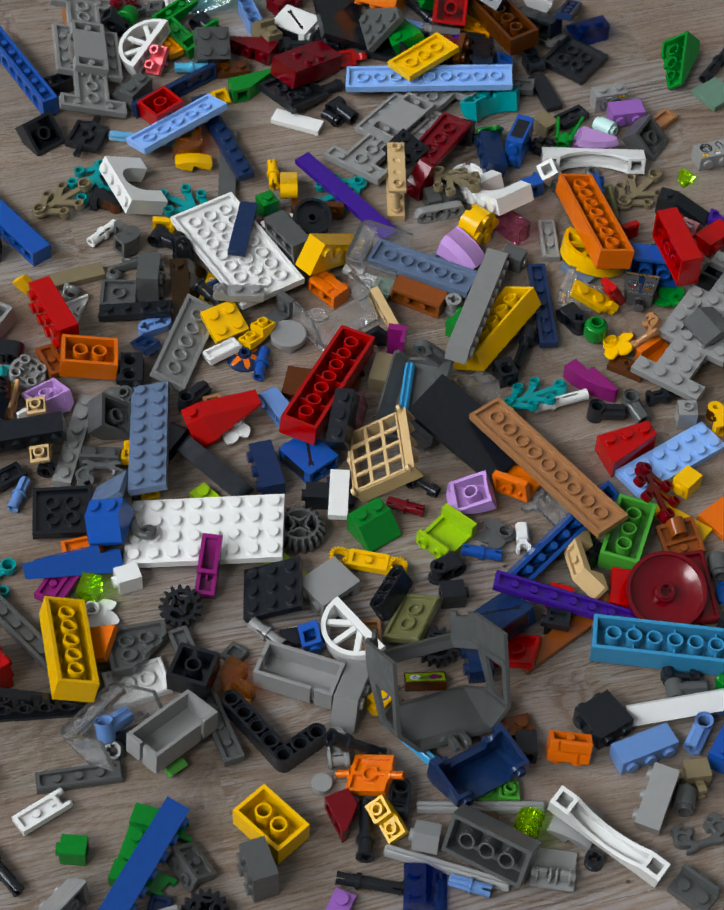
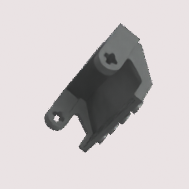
[374,339,454,450]

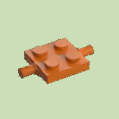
[336,754,406,796]

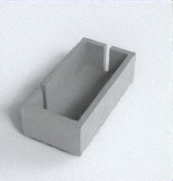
[253,639,346,710]
[126,689,218,774]

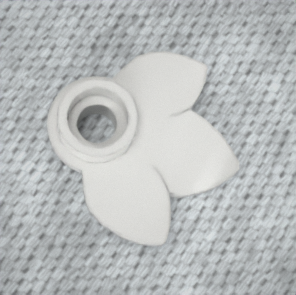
[222,419,251,445]
[85,599,120,627]

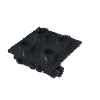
[382,128,429,170]

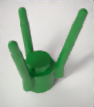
[554,116,584,148]

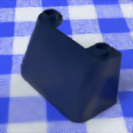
[427,723,530,808]

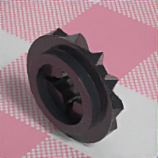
[530,136,557,157]

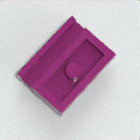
[34,575,80,602]

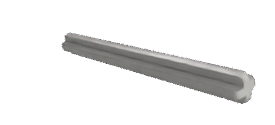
[416,800,545,814]
[384,844,511,892]

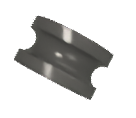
[104,741,126,760]

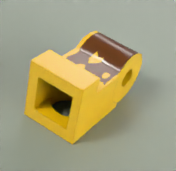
[705,401,724,437]

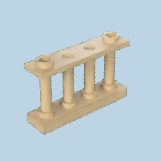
[386,142,406,221]

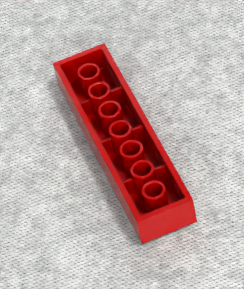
[279,324,375,445]

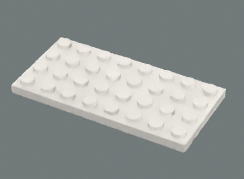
[170,192,305,310]
[123,494,285,568]

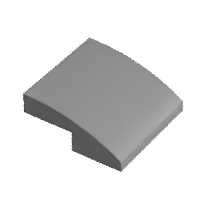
[546,804,605,851]

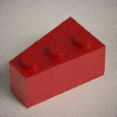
[595,420,657,478]

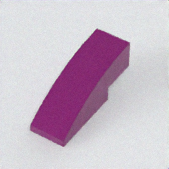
[563,359,618,403]
[195,533,223,600]

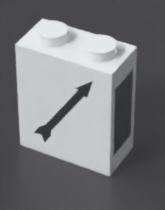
[274,4,319,41]

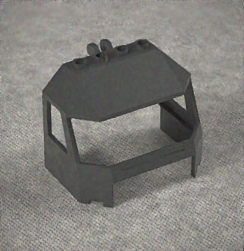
[365,610,511,752]

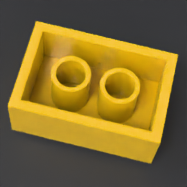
[232,784,310,865]

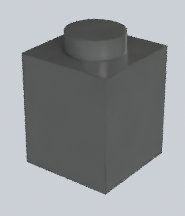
[503,243,529,274]

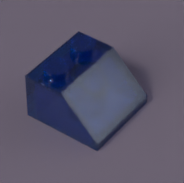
[565,15,610,45]
[403,862,447,910]

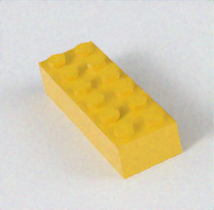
[453,286,541,371]
[39,596,100,703]

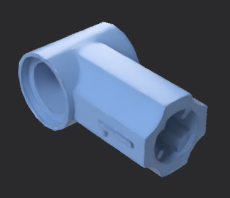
[94,706,134,744]
[683,711,714,755]

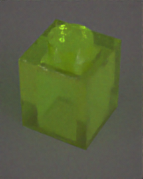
[76,572,103,603]

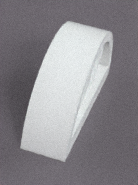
[118,19,171,75]
[321,596,386,665]

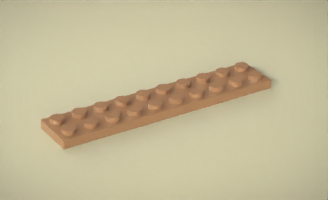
[469,397,628,539]

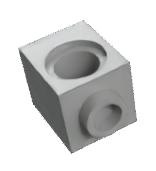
[674,400,698,429]

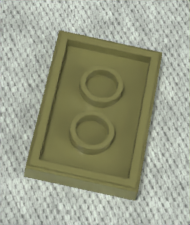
[382,593,442,644]

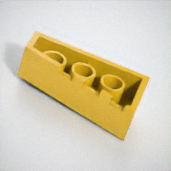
[295,233,366,276]

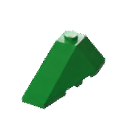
[661,31,700,90]

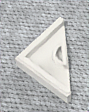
[65,294,89,322]

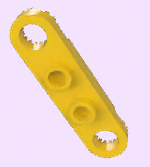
[329,546,408,575]

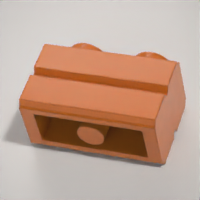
[308,271,349,310]
[545,730,593,766]

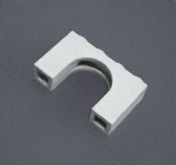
[99,156,168,215]
[458,170,534,216]

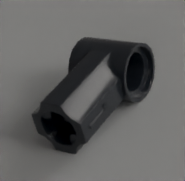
[189,11,222,31]
[279,37,311,54]
[325,96,359,126]
[147,224,173,249]
[177,380,211,413]
[586,399,625,424]

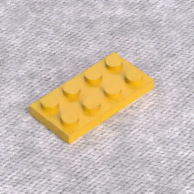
[388,32,459,81]

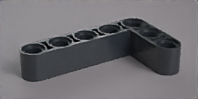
[222,689,326,773]

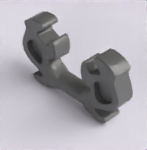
[75,459,124,486]
[670,813,724,856]

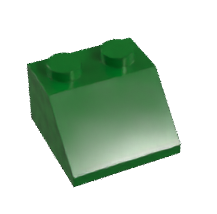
[347,497,402,552]

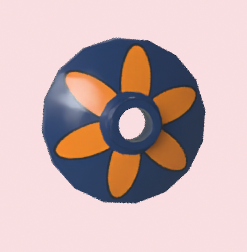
[227,346,259,372]

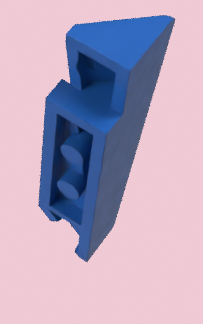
[22,544,123,580]

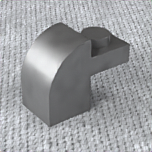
[113,219,140,258]

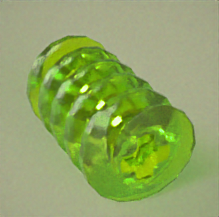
[513,807,545,840]

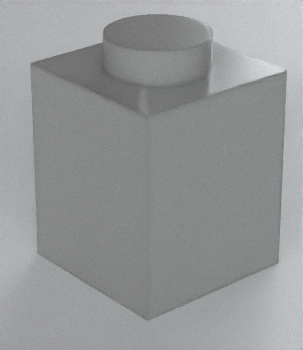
[408,820,442,855]

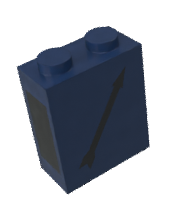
[473,593,536,641]

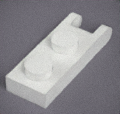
[12,788,74,836]

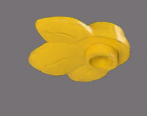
[603,333,634,360]

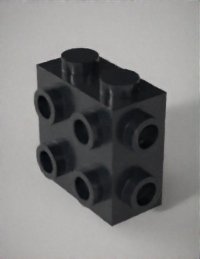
[573,689,634,750]

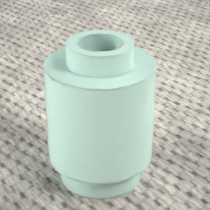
[592,117,618,136]

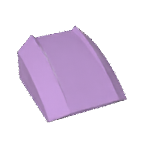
[572,126,619,149]
[436,226,485,269]
[21,377,74,414]
[446,470,498,515]

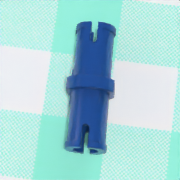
[253,346,271,381]
[461,543,502,562]

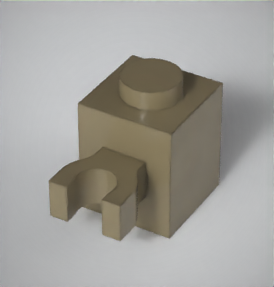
[678,757,713,800]

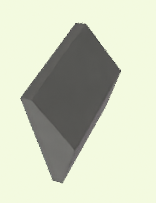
[683,306,724,347]

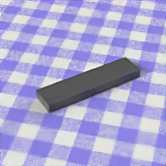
[35,760,123,795]

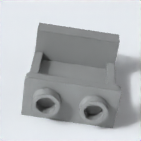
[303,556,360,616]

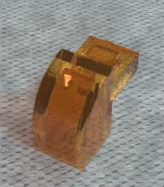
[173,127,204,160]
[220,655,256,703]

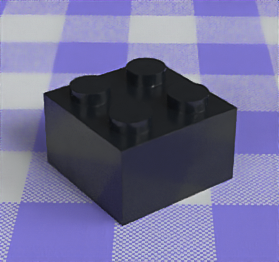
[166,642,221,700]

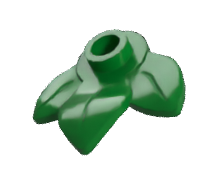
[474,125,504,136]
[653,286,686,309]

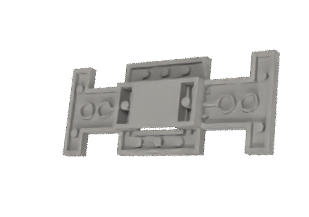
[49,0,127,119]
[323,91,478,185]
[630,250,724,402]

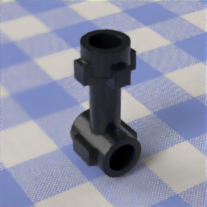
[405,477,441,498]
[660,666,700,686]

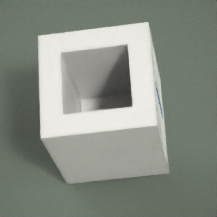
[536,158,562,186]
[111,561,143,595]

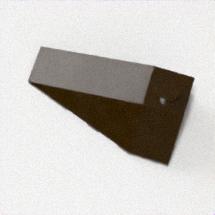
[169,258,206,321]

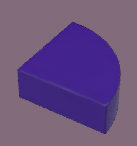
[707,208,724,225]

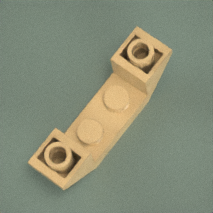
[26,396,53,465]
[563,530,608,600]

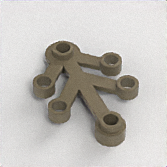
[433,166,482,197]
[615,168,662,210]
[32,177,92,219]

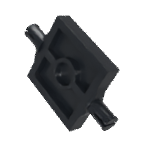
[65,115,110,158]

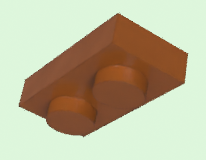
[35,343,61,379]

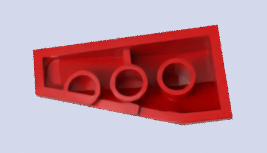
[181,389,262,448]

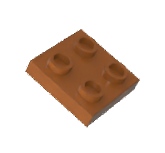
[655,516,706,554]

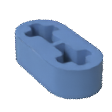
[138,317,172,337]

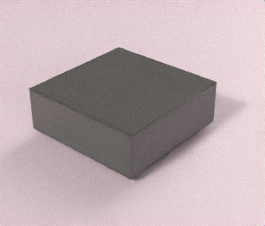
[220,641,249,669]

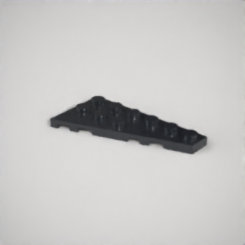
[0,688,91,722]

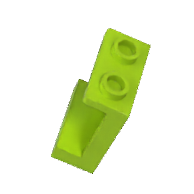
[416,503,477,559]

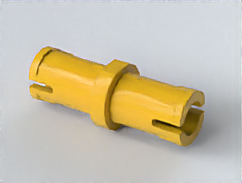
[266,159,280,190]

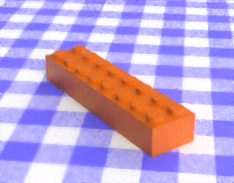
[555,174,635,270]

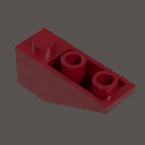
[229,36,279,66]

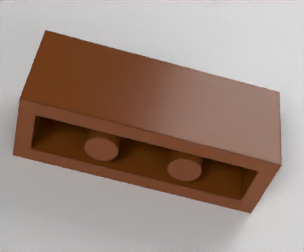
[389,274,448,319]

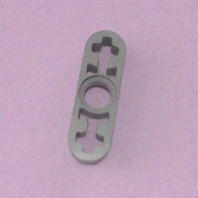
[414,200,465,224]

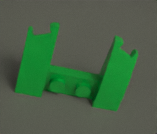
[151,0,219,60]
[108,802,192,896]

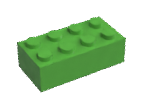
[597,493,657,570]

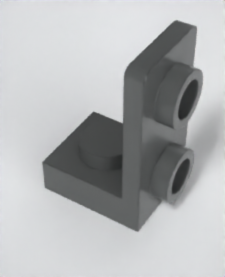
[262,290,295,323]

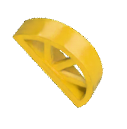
[560,226,624,278]

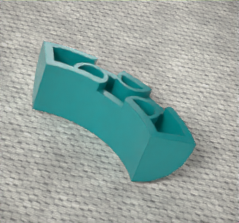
[460,87,520,122]

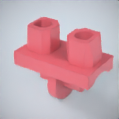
[144,44,170,77]

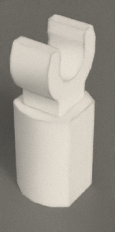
[515,522,531,555]

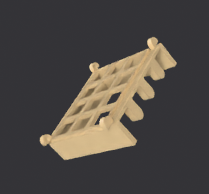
[347,404,424,503]

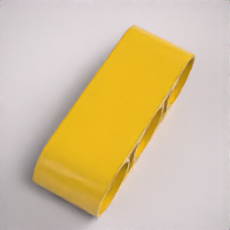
[280,172,298,199]

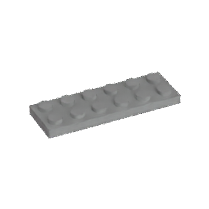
[149,294,213,391]

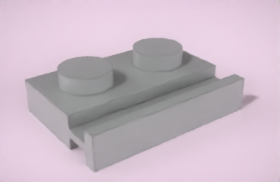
[420,23,460,37]

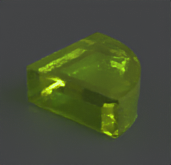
[678,168,696,188]

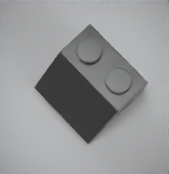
[109,72,153,112]
[621,114,669,161]
[87,392,131,440]

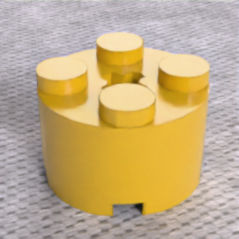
[458,204,499,245]

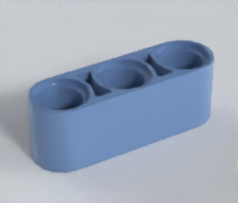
[237,0,262,35]
[258,386,289,428]

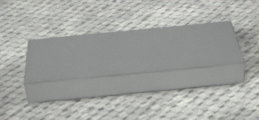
[537,219,561,262]

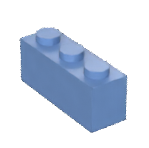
[609,722,679,775]

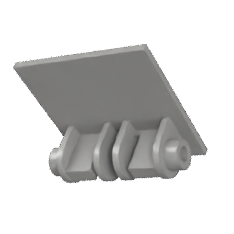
[529,847,577,892]

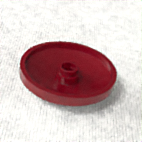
[625,551,707,624]

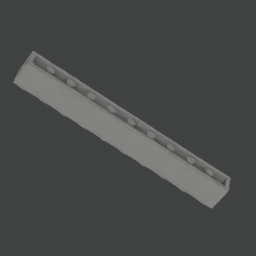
[444,248,510,364]

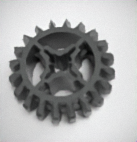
[284,505,326,554]

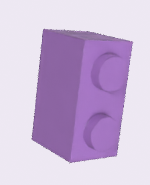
[606,99,646,127]

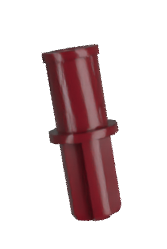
[386,496,426,517]

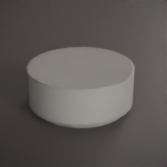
[311,773,332,795]

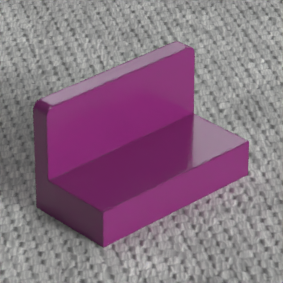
[387,323,407,354]

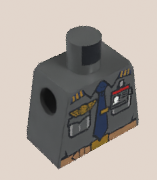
[624,271,660,312]

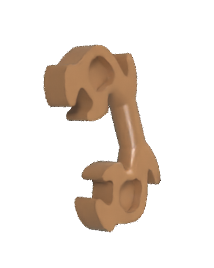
[620,311,662,354]

